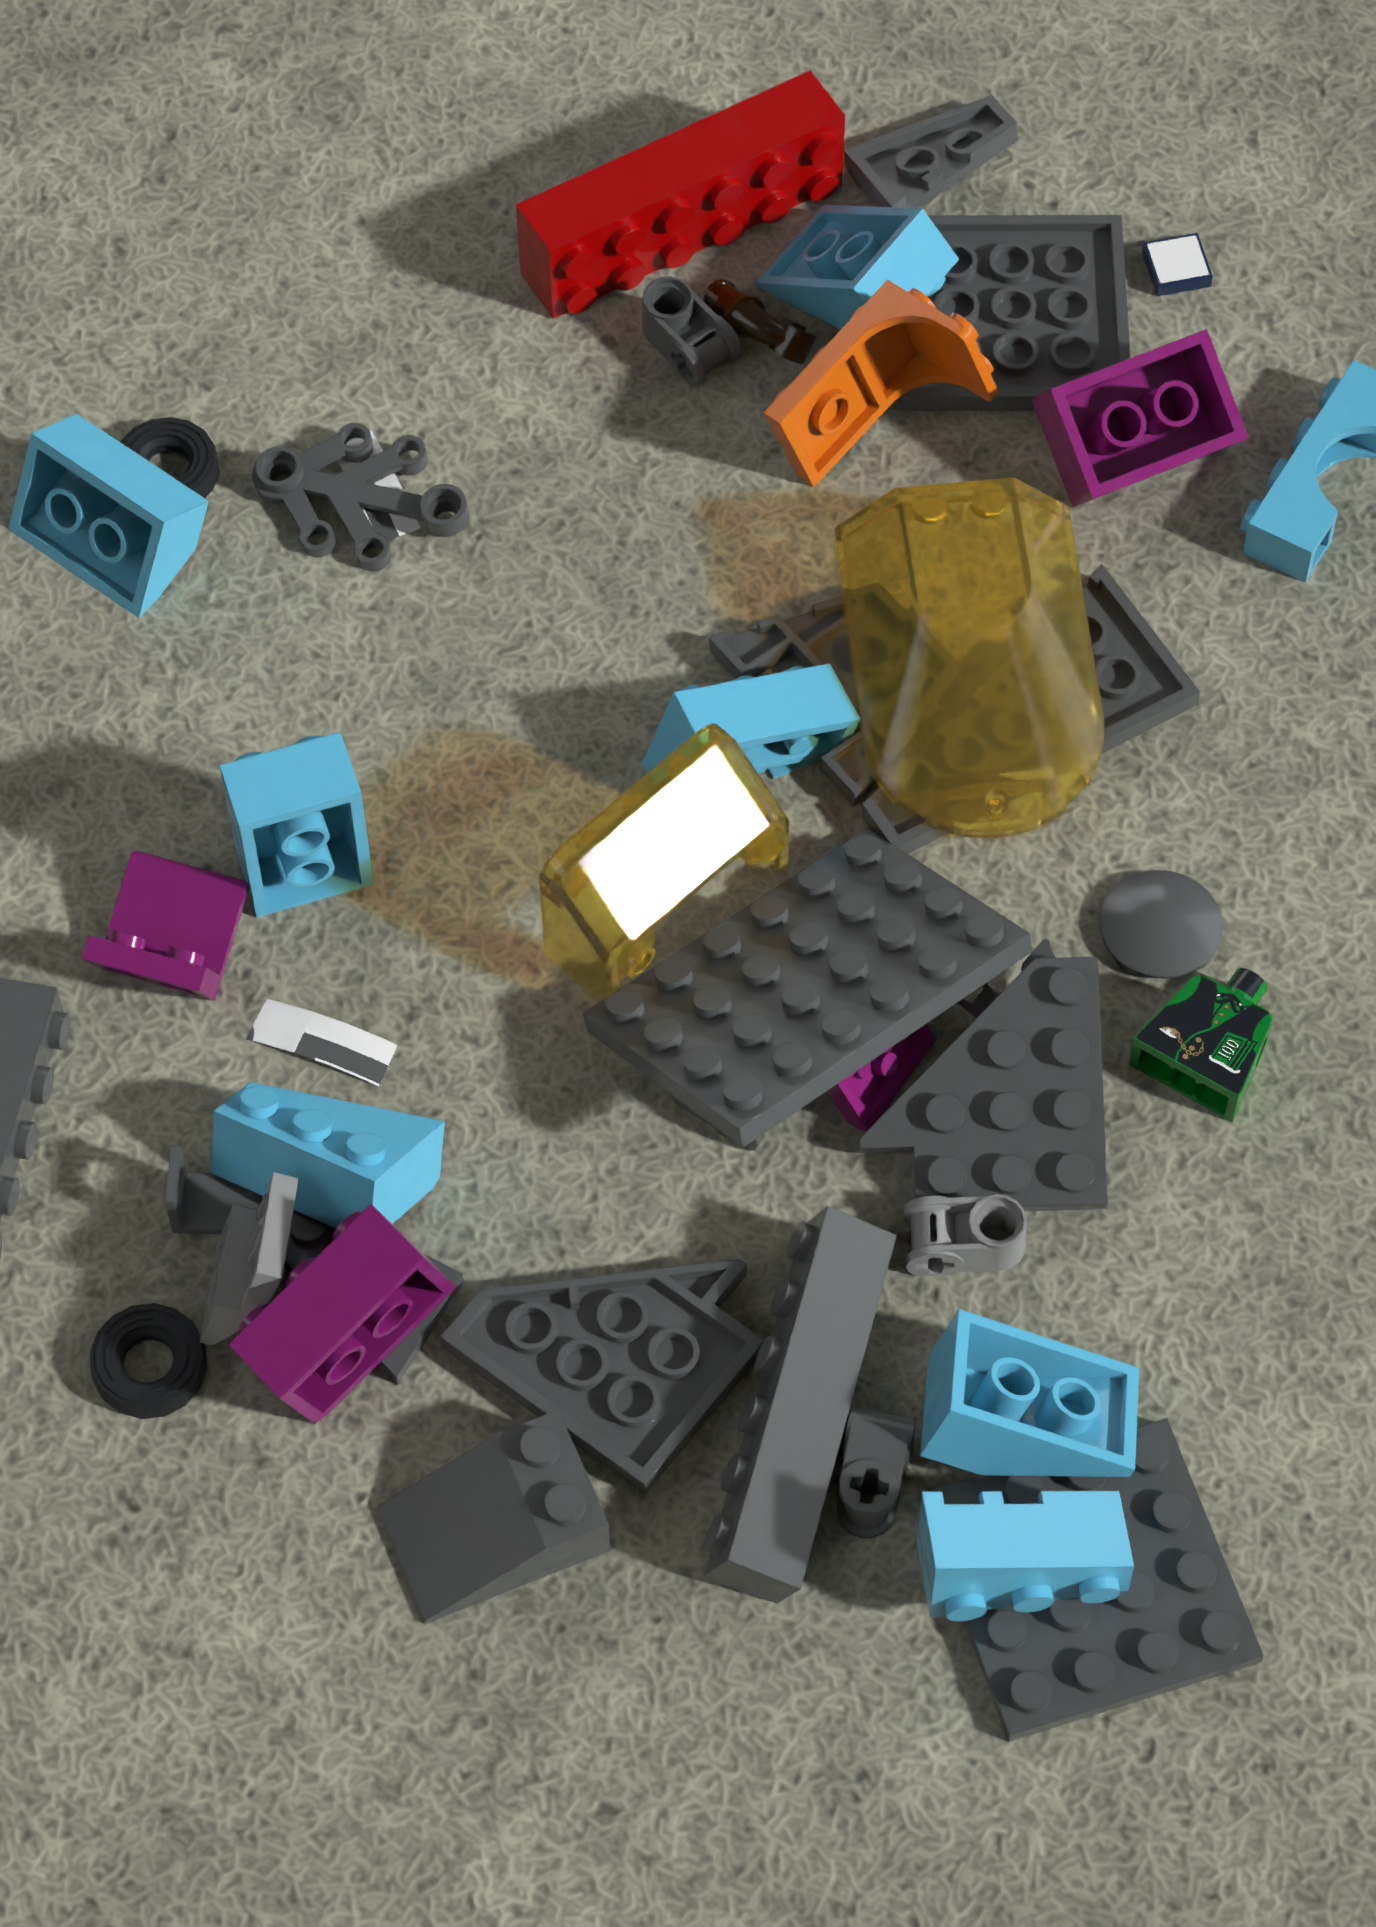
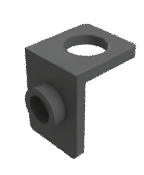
[165,1145,262,1235]

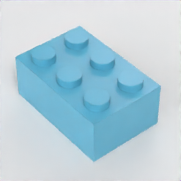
[219,732,374,918]

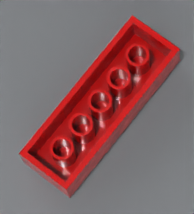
[516,70,845,319]

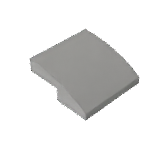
[199,1172,299,1345]

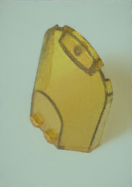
[834,477,1104,839]

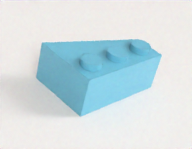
[642,663,861,819]
[916,1491,1134,1621]

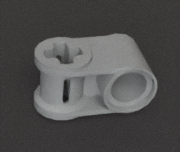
[903,1194,1027,1276]

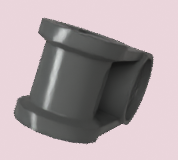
[642,276,742,387]
[837,1406,917,1538]

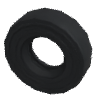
[121,417,219,498]
[90,1303,207,1419]

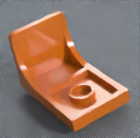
[763,279,999,487]

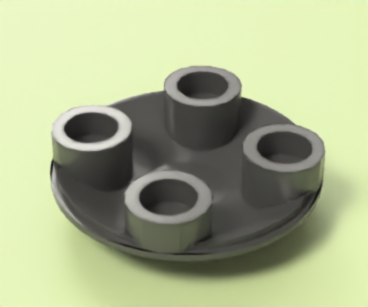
[1099,870,1223,979]

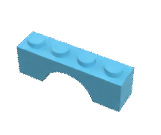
[1240,360,1376,582]

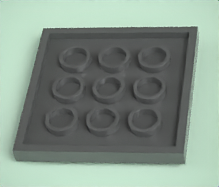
[902,215,1131,411]
[919,1418,1264,1742]

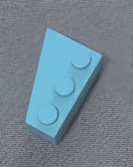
[211,1082,445,1228]

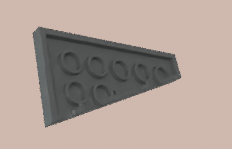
[862,564,1200,854]

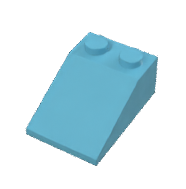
[755,205,959,329]
[920,1309,1139,1477]

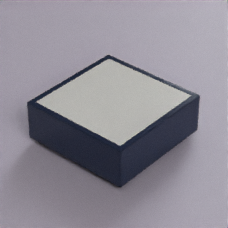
[1142,233,1213,296]

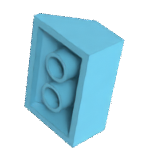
[8,414,209,618]

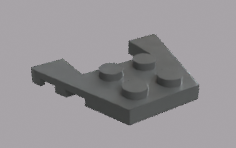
[709,584,958,806]

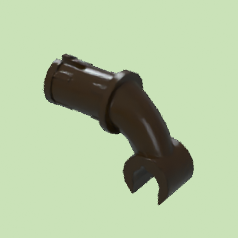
[703,279,817,364]

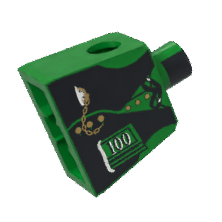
[1129,968,1274,1122]

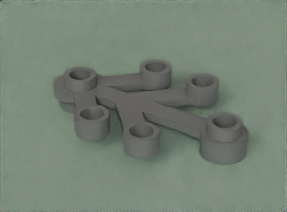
[252,423,469,571]

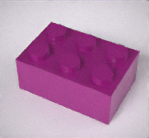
[1031,329,1249,507]
[229,1204,456,1424]

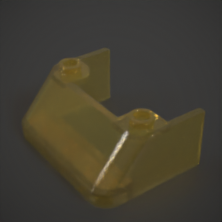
[539,723,789,1003]

